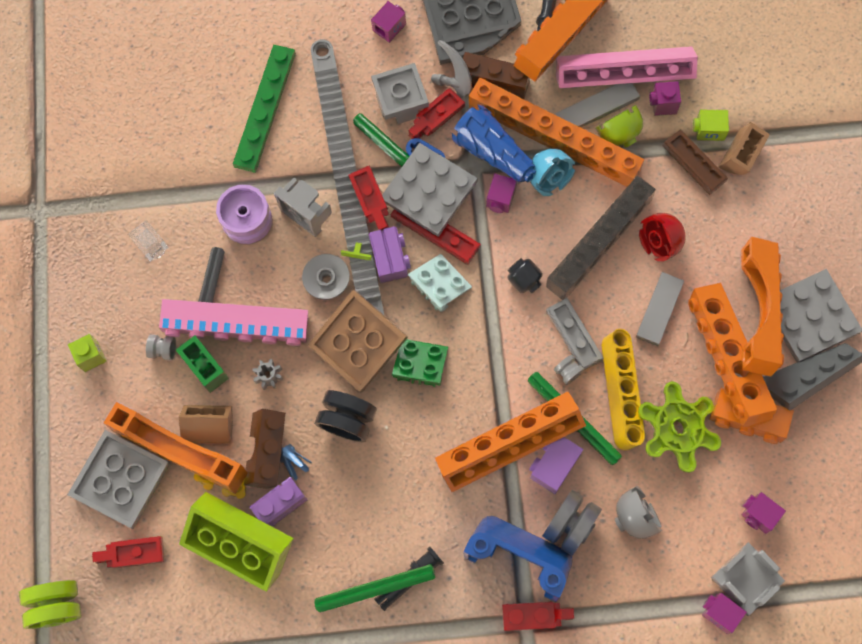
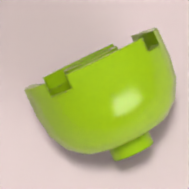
[595,105,643,148]

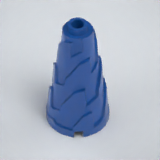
[452,105,536,183]

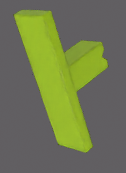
[341,242,372,261]

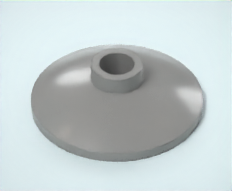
[302,254,350,300]

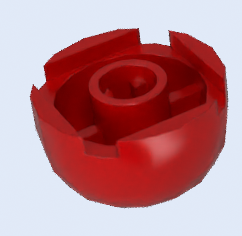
[639,213,686,262]

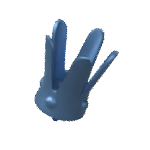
[280,444,312,480]

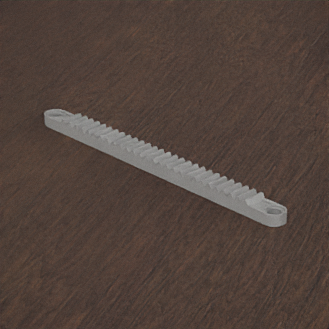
[311,39,384,315]

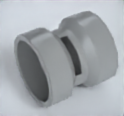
[146,334,176,360]

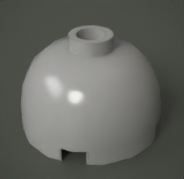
[615,486,662,539]

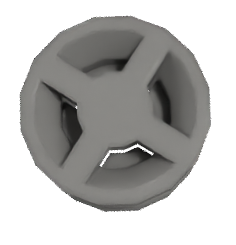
[554,355,585,385]

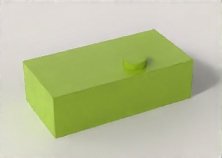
[179,492,294,592]

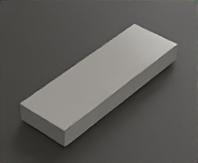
[636,272,684,346]
[546,298,604,370]

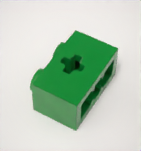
[176,335,229,393]

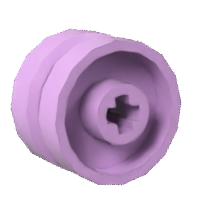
[216,185,273,244]

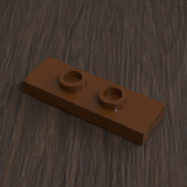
[662,129,728,195]

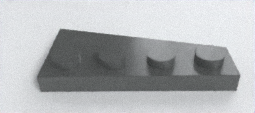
[763,343,862,410]

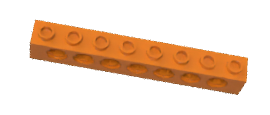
[469,78,645,189]

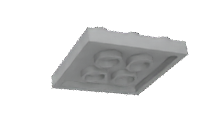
[382,143,478,237]
[780,269,862,362]
[67,430,170,529]

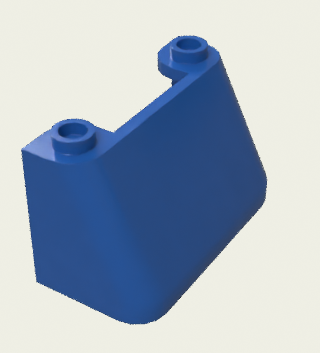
[463,516,573,602]

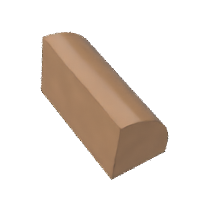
[719,122,770,175]
[179,405,233,443]

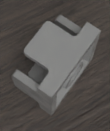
[371,63,429,124]
[274,178,332,237]
[711,542,785,616]

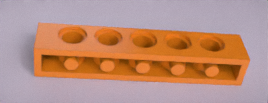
[688,283,777,427]
[435,391,586,492]

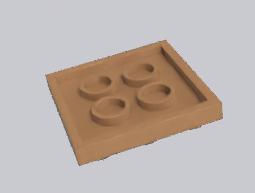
[308,290,408,392]

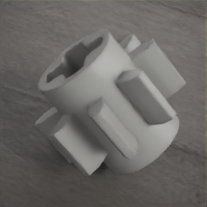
[253,359,283,390]

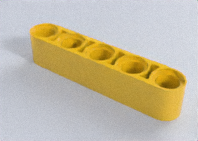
[601,328,645,451]

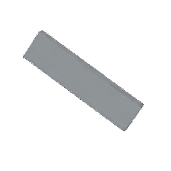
[554,83,640,127]

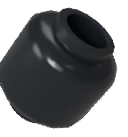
[507,258,543,293]

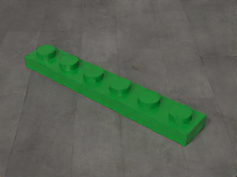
[233,44,296,173]

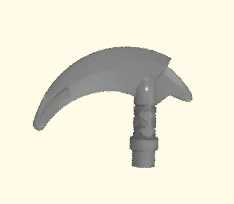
[431,40,472,99]

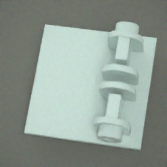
[408,254,472,312]

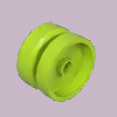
[19,580,82,629]

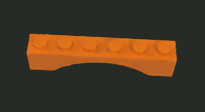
[741,236,784,377]
[104,402,248,494]

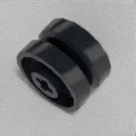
[314,390,377,443]

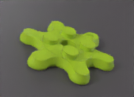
[638,381,721,473]

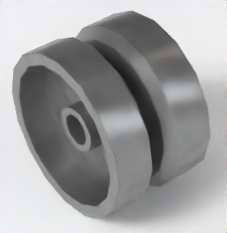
[542,490,602,556]

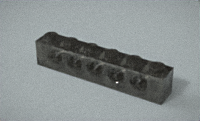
[546,175,656,300]

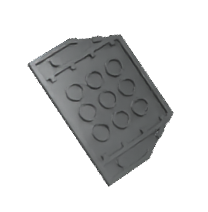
[422,0,521,65]

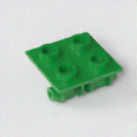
[392,339,448,387]

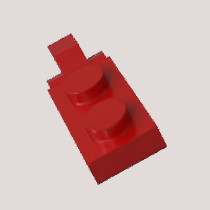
[408,88,465,139]
[348,165,390,230]
[92,536,164,568]
[502,602,574,631]

